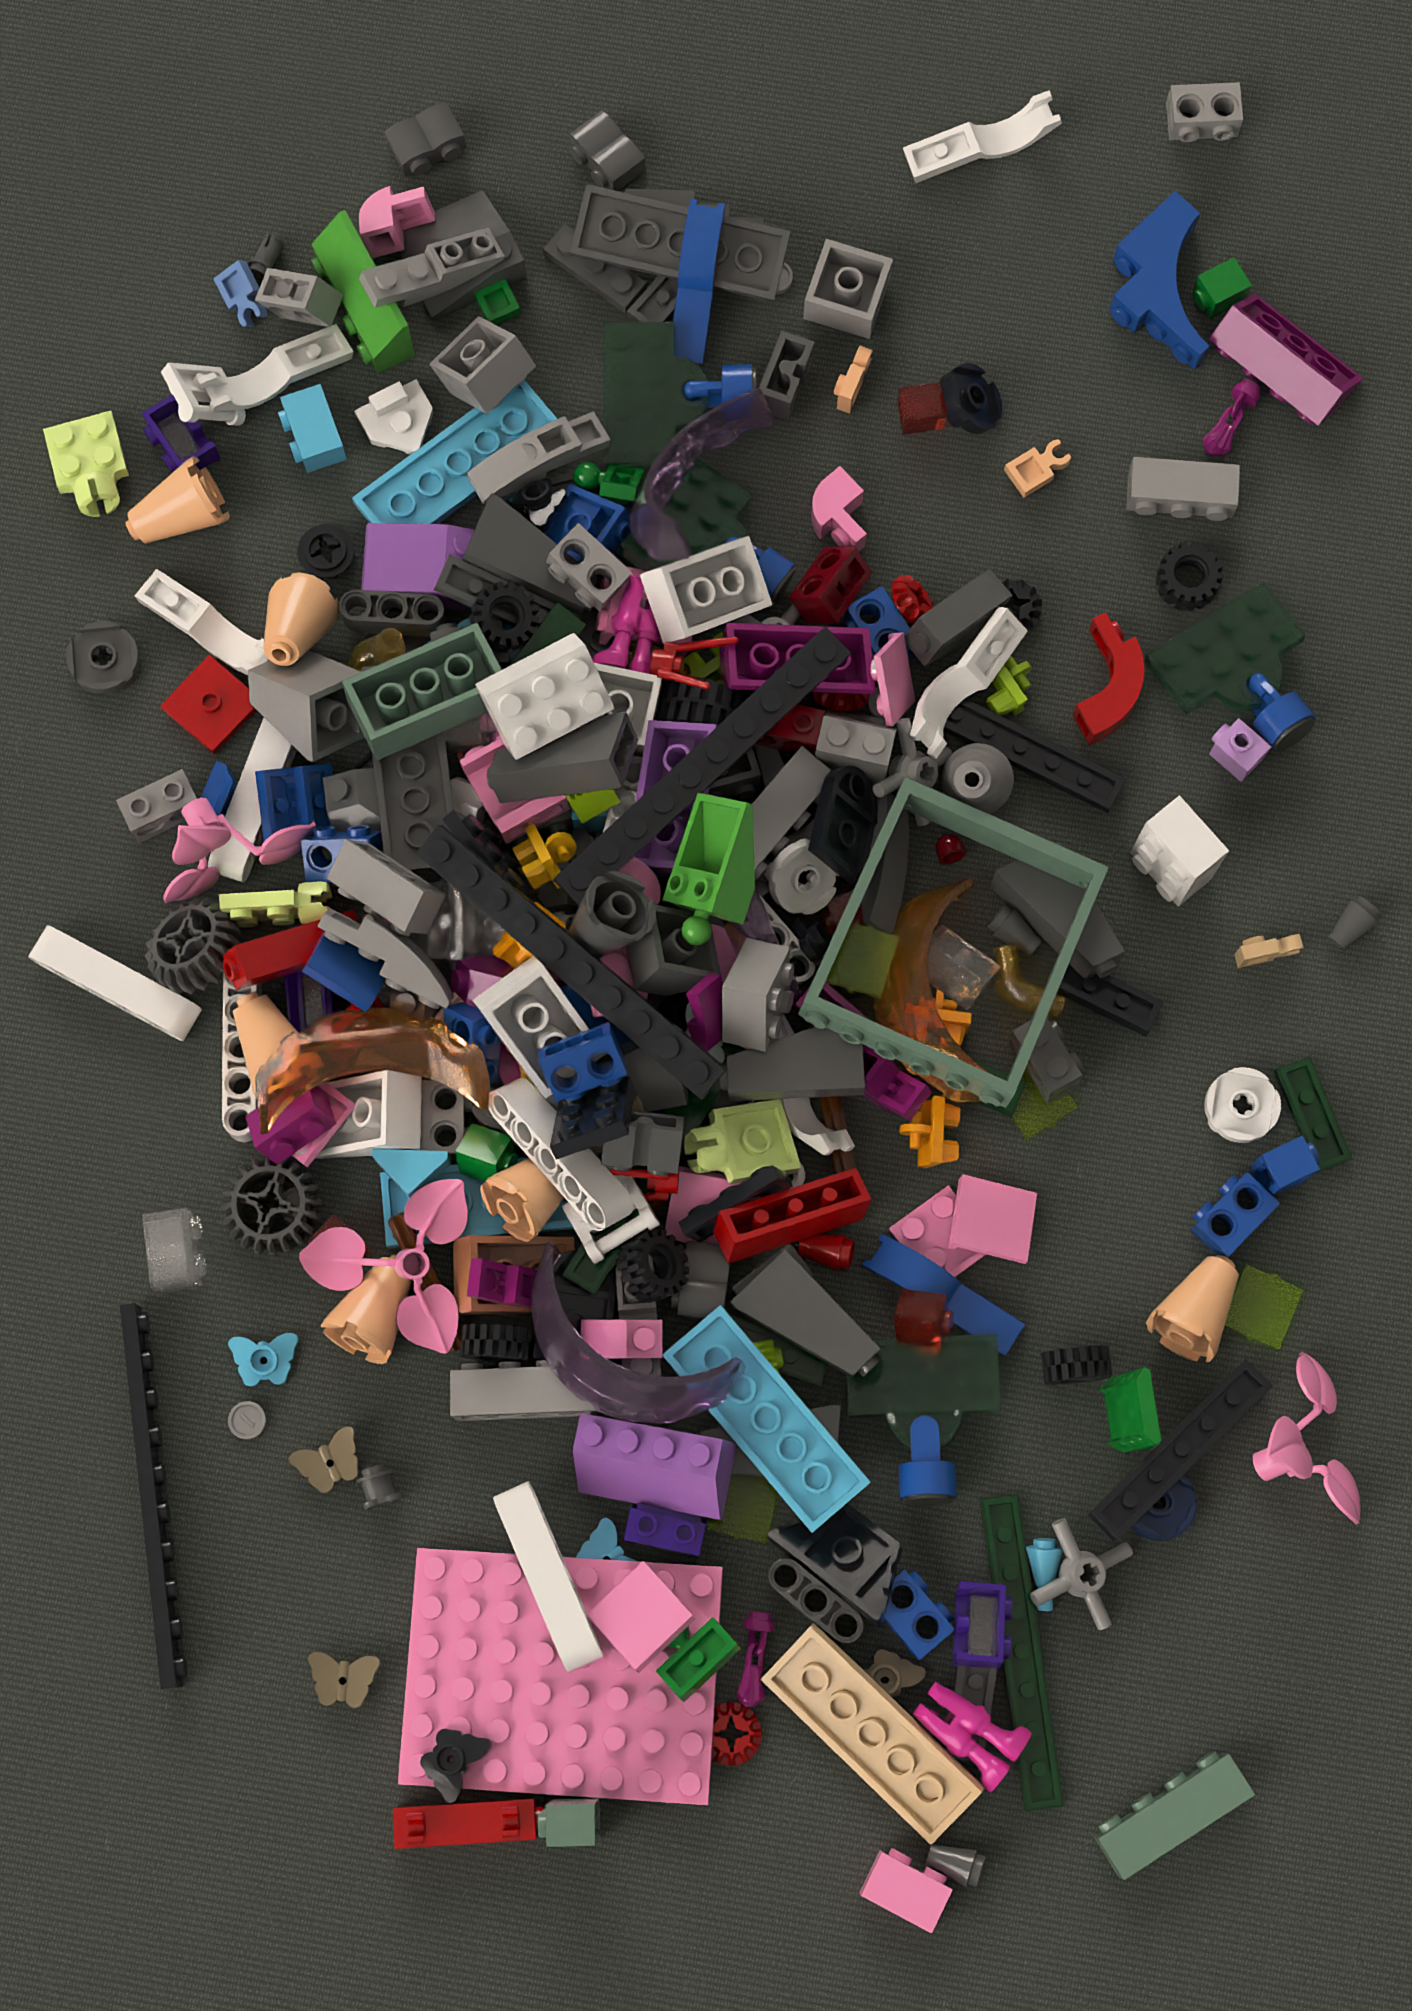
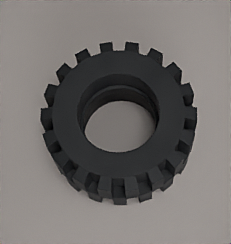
[656,678,748,725]

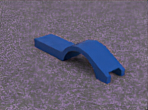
[668,199,726,364]
[862,1234,1025,1357]

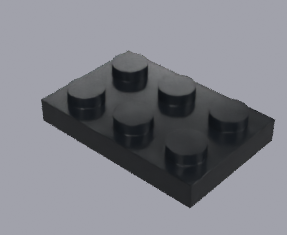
[443,810,545,907]
[550,1077,635,1160]

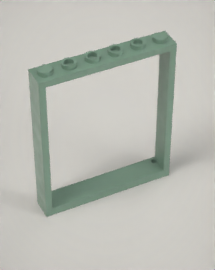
[798,777,1109,1108]

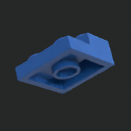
[543,484,634,577]

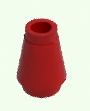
[798,1234,855,1271]

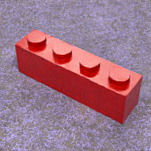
[713,1168,871,1264]

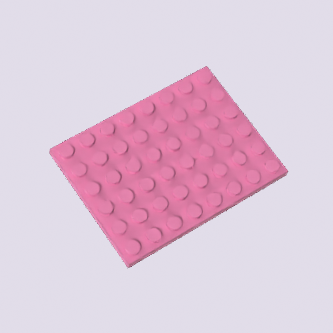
[398,1548,723,1805]

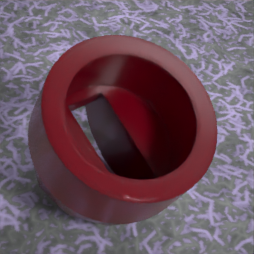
[935,834,967,865]

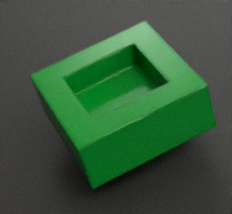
[474,279,521,325]

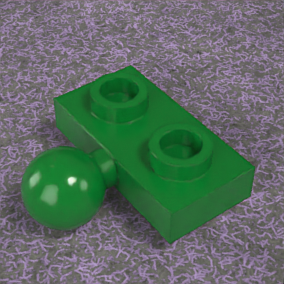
[573,462,645,504]
[656,1617,741,1702]

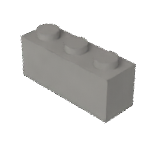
[1126,457,1240,521]
[327,839,446,936]

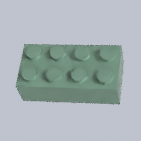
[342,623,502,760]

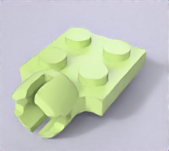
[43,411,129,517]
[219,881,332,928]
[684,1099,801,1184]

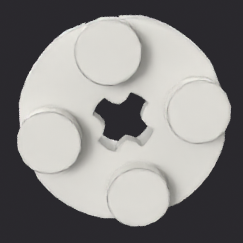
[765,838,839,915]
[1204,1067,1281,1143]

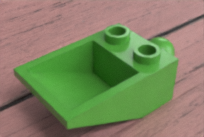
[663,793,755,946]

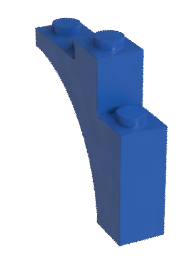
[1109,191,1210,370]

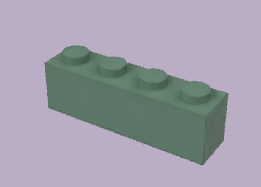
[1094,1751,1255,1880]
[538,1798,601,1847]

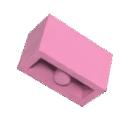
[859,1848,953,1933]

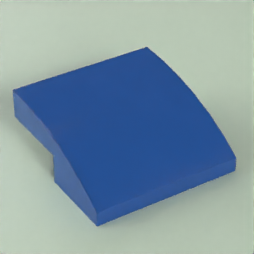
[255,764,333,841]
[302,930,386,1012]

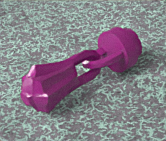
[1202,379,1260,457]
[736,1611,775,1708]

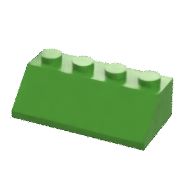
[310,210,415,374]

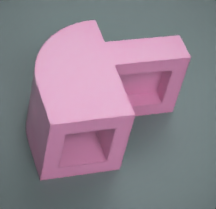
[359,186,436,259]
[811,466,867,551]
[581,1320,662,1358]

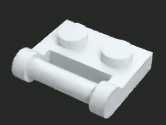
[161,362,246,426]
[562,1175,660,1264]

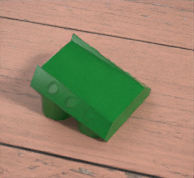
[1098,1367,1161,1453]

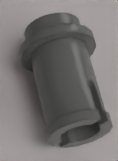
[248,234,285,281]

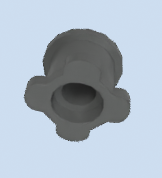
[356,1464,402,1510]

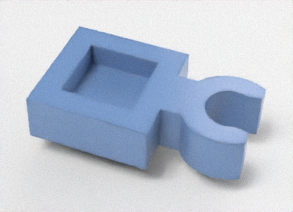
[213,260,268,328]

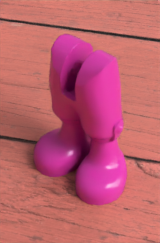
[592,576,661,674]
[912,1682,1032,1793]

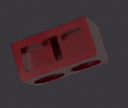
[789,546,872,624]
[755,705,825,756]

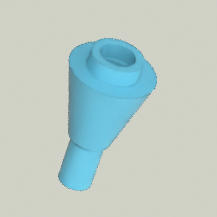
[1026,1538,1063,1611]

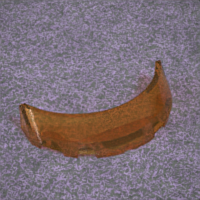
[871,878,997,1102]
[255,1008,490,1135]

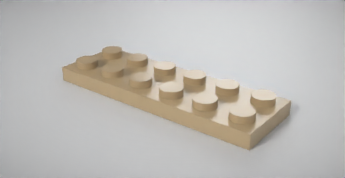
[760,1622,984,1845]

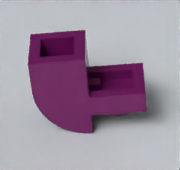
[863,1045,932,1121]

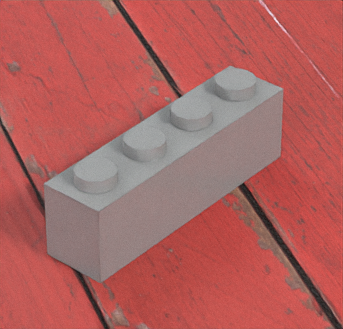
[752,746,831,881]
[450,1359,607,1421]

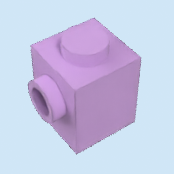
[1209,718,1272,782]

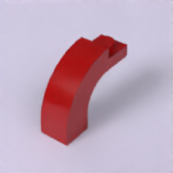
[1072,612,1144,746]

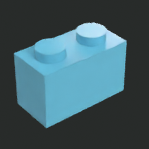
[278,384,347,473]

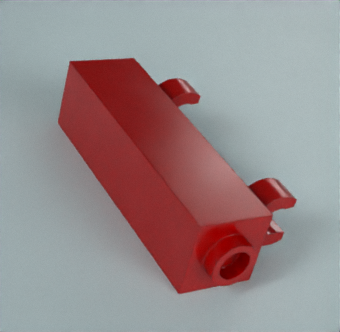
[223,910,359,991]
[393,1798,544,1849]

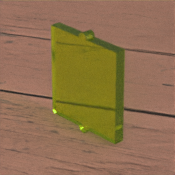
[825,919,899,999]
[1012,1068,1078,1140]
[1225,1264,1303,1350]
[706,1475,778,1543]

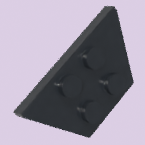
[767,1503,902,1627]

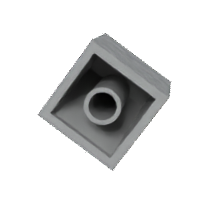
[248,650,365,762]
[815,709,897,786]

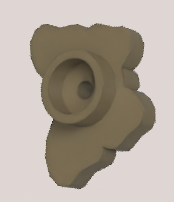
[288,1426,359,1494]
[863,1649,926,1698]
[308,1652,381,1708]

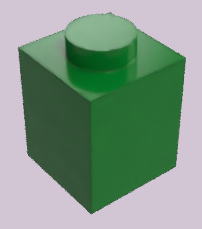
[1192,257,1252,319]
[455,1123,518,1182]

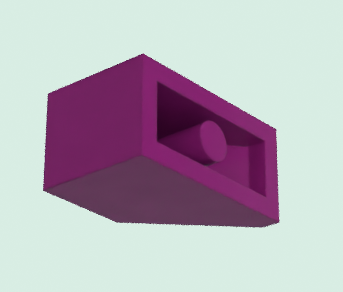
[451,955,514,1007]

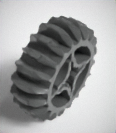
[144,898,242,995]
[220,1157,323,1256]

